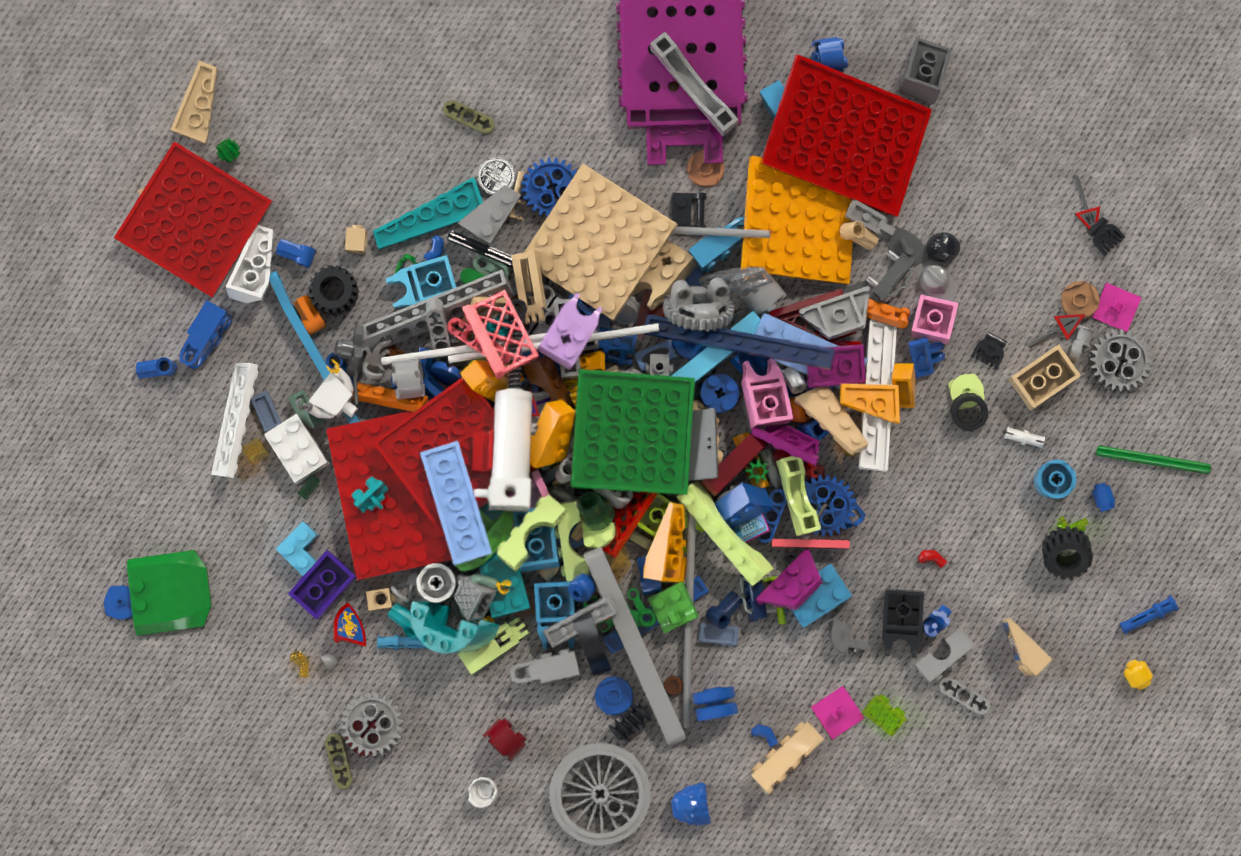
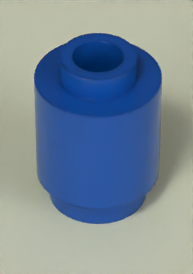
[1091,482,1116,512]

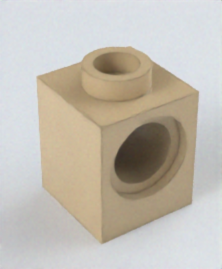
[345,225,368,254]
[366,588,396,611]

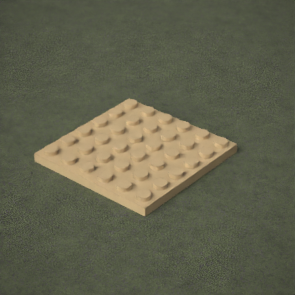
[525,164,678,321]

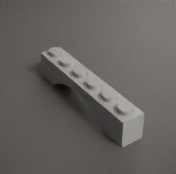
[650,32,738,136]

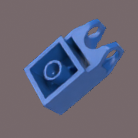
[179,300,233,370]

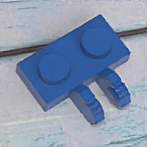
[908,337,945,378]

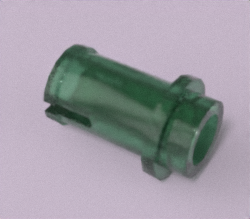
[297,475,321,500]

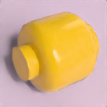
[1123,659,1153,690]

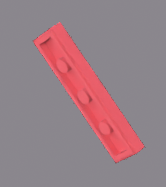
[771,539,850,549]

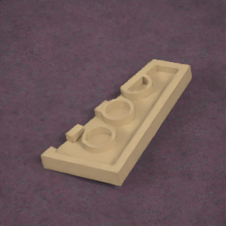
[793,386,868,455]

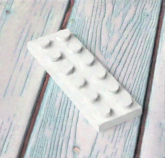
[211,363,258,478]

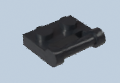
[672,192,707,228]

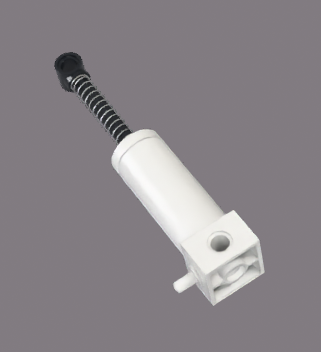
[474,299,532,512]

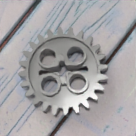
[1089,329,1153,392]
[340,693,404,756]

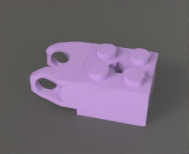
[537,293,603,370]

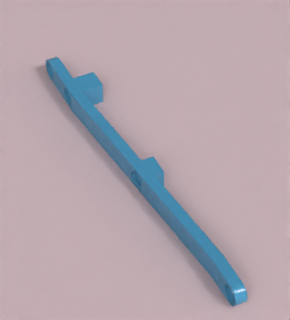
[269,271,360,424]

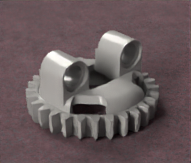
[663,277,735,332]

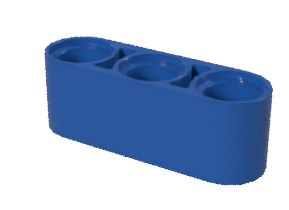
[756,489,787,543]

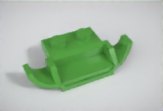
[455,509,513,571]

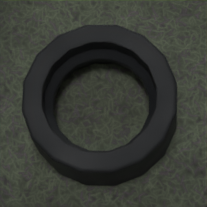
[950,392,989,431]

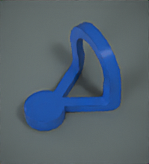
[839,502,866,528]

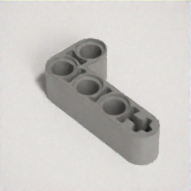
[426,298,471,368]
[555,451,633,509]

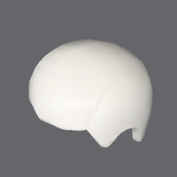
[468,777,498,808]

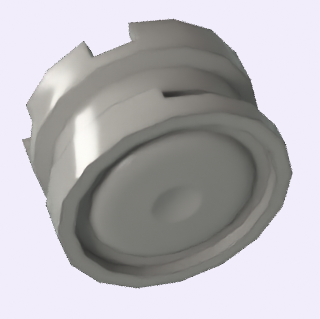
[615,296,640,325]

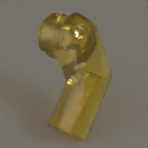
[289,651,309,677]

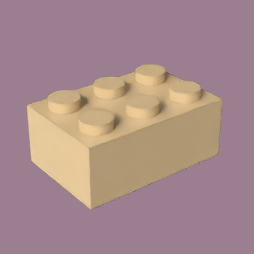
[1008,344,1081,410]

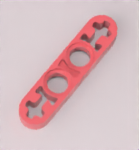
[447,318,511,365]

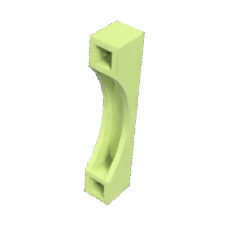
[677,480,774,586]

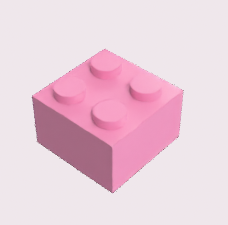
[911,295,958,345]

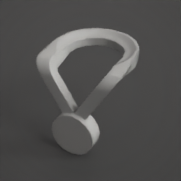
[390,573,418,603]

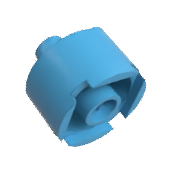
[1034,460,1077,500]

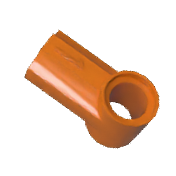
[293,295,327,335]

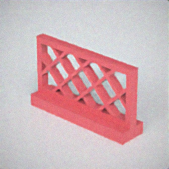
[462,290,539,380]

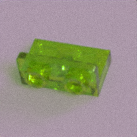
[861,694,907,737]

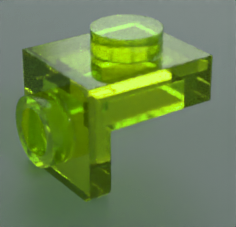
[1056,516,1089,531]

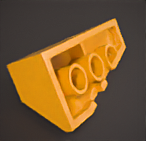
[643,503,687,583]

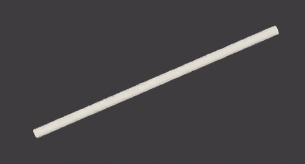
[448,323,659,363]
[381,333,547,365]

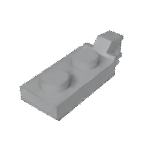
[844,199,896,236]

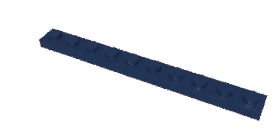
[643,315,835,370]

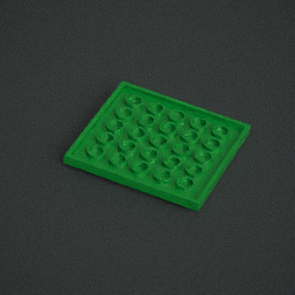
[570,369,695,495]

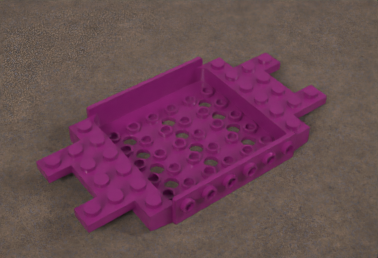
[616,0,748,166]

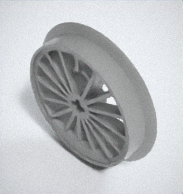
[549,743,651,845]

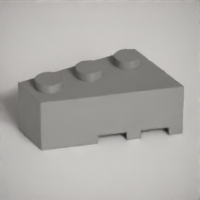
[458,185,521,245]

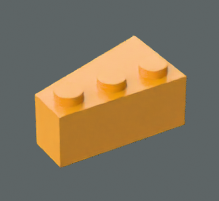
[460,360,525,403]

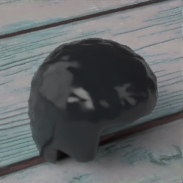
[926,232,960,263]

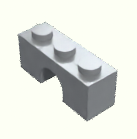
[913,627,975,683]

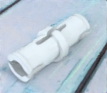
[1004,427,1045,449]

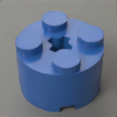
[811,37,848,73]
[700,374,739,414]

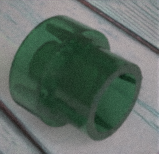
[577,490,615,531]

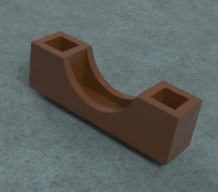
[522,355,576,430]

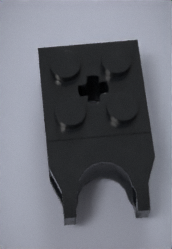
[882,588,924,658]

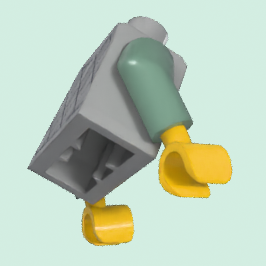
[454,574,512,623]

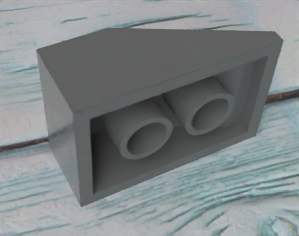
[898,37,952,104]

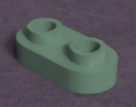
[473,254,509,278]

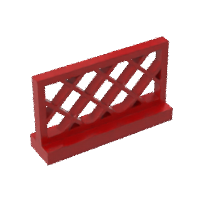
[582,490,658,558]

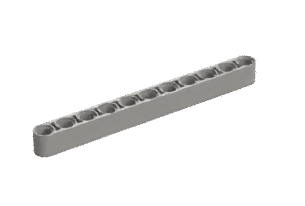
[583,547,687,746]

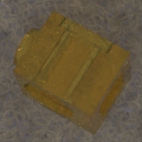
[242,438,270,465]

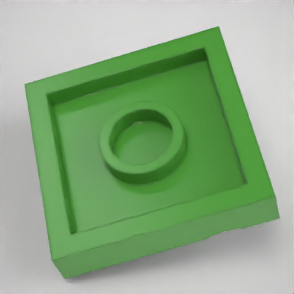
[648,582,699,633]

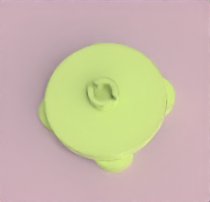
[948,374,985,409]
[581,513,615,549]

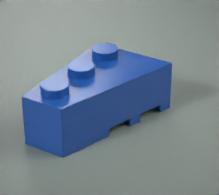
[714,483,773,530]

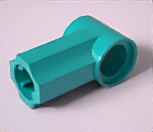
[387,603,417,639]

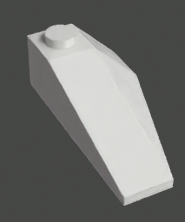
[226,225,273,303]

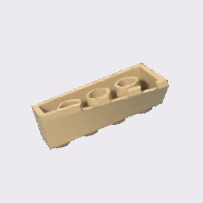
[751,721,824,794]

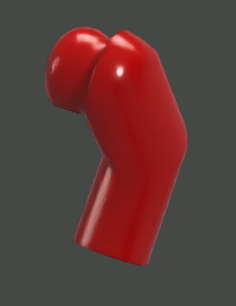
[918,550,948,568]

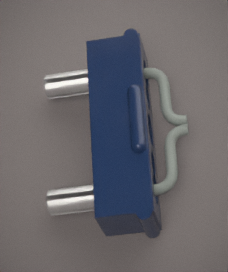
[738,572,777,622]

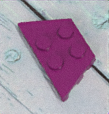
[751,425,819,465]
[756,548,823,610]

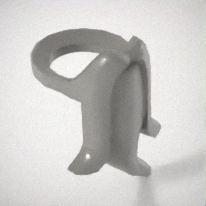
[362,340,391,379]

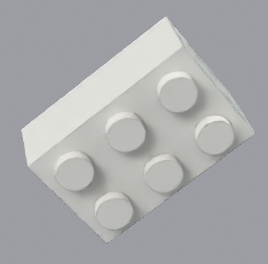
[264,414,330,484]

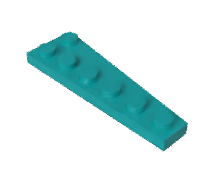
[372,177,483,250]

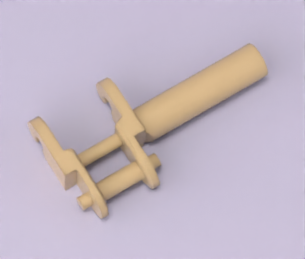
[509,171,527,221]

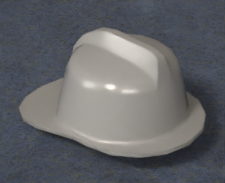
[917,262,957,301]

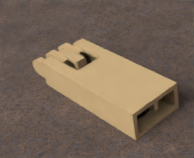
[511,251,547,325]

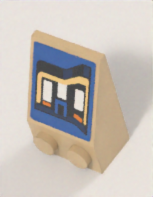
[1002,618,1053,676]

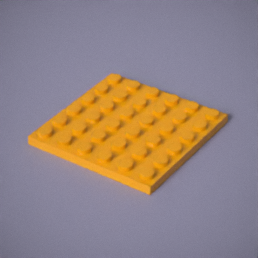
[741,156,853,285]

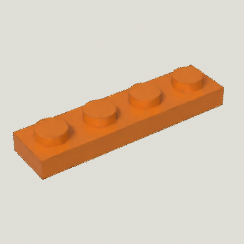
[352,382,428,412]

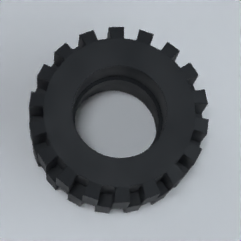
[308,265,359,316]
[1042,526,1093,579]

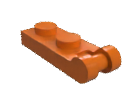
[867,299,910,329]

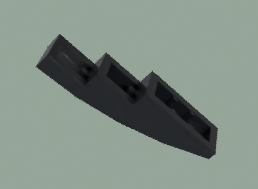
[573,614,611,676]

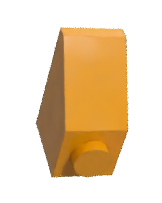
[892,363,916,408]

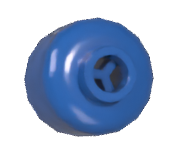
[568,573,597,602]

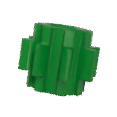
[216,138,241,163]
[745,459,770,483]

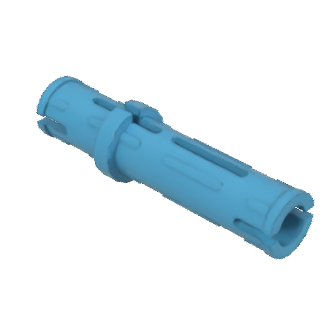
[377,635,427,650]

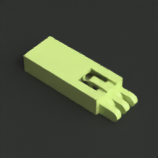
[458,617,530,675]

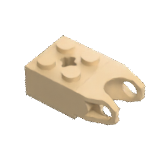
[631,240,697,310]

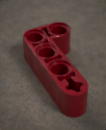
[701,433,768,498]

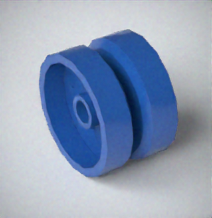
[692,686,739,721]

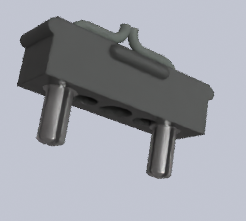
[866,250,915,303]

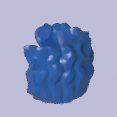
[671,783,711,826]

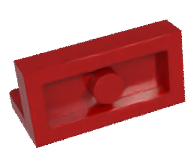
[472,430,493,472]

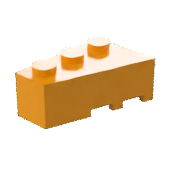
[530,399,575,468]

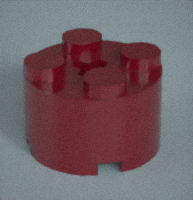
[482,718,527,762]

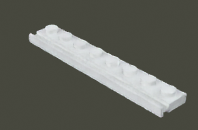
[858,319,897,472]

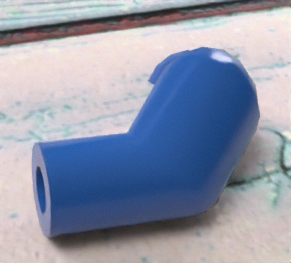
[423,235,444,261]
[751,724,778,747]

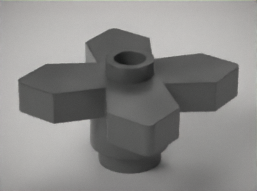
[334,325,364,377]

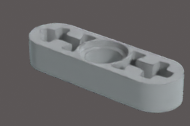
[938,677,990,715]

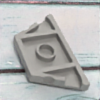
[799,286,870,340]

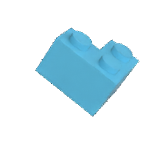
[276,521,319,576]

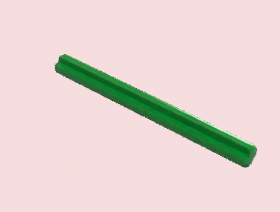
[1096,445,1211,474]

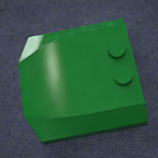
[127,550,212,636]

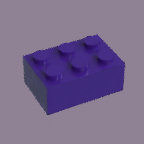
[288,550,356,620]

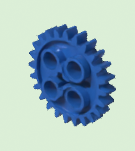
[521,157,577,218]
[804,474,857,537]

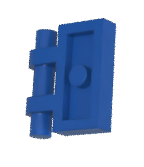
[596,327,638,366]

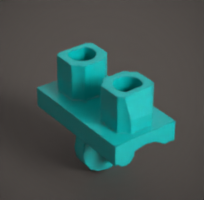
[352,476,389,513]

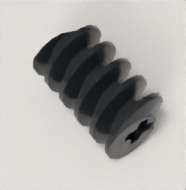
[608,702,652,742]

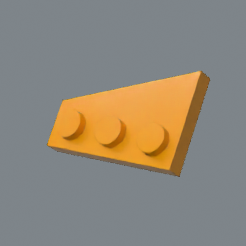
[840,384,900,424]

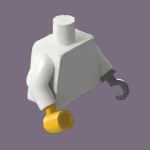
[296,360,358,419]

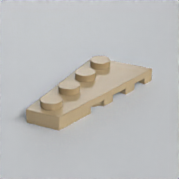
[171,61,218,145]

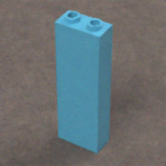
[672,311,761,386]

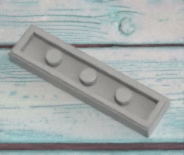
[543,595,619,648]

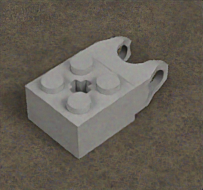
[510,648,580,683]

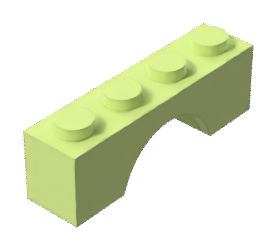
[776,456,821,536]
[497,495,567,572]
[555,500,590,581]

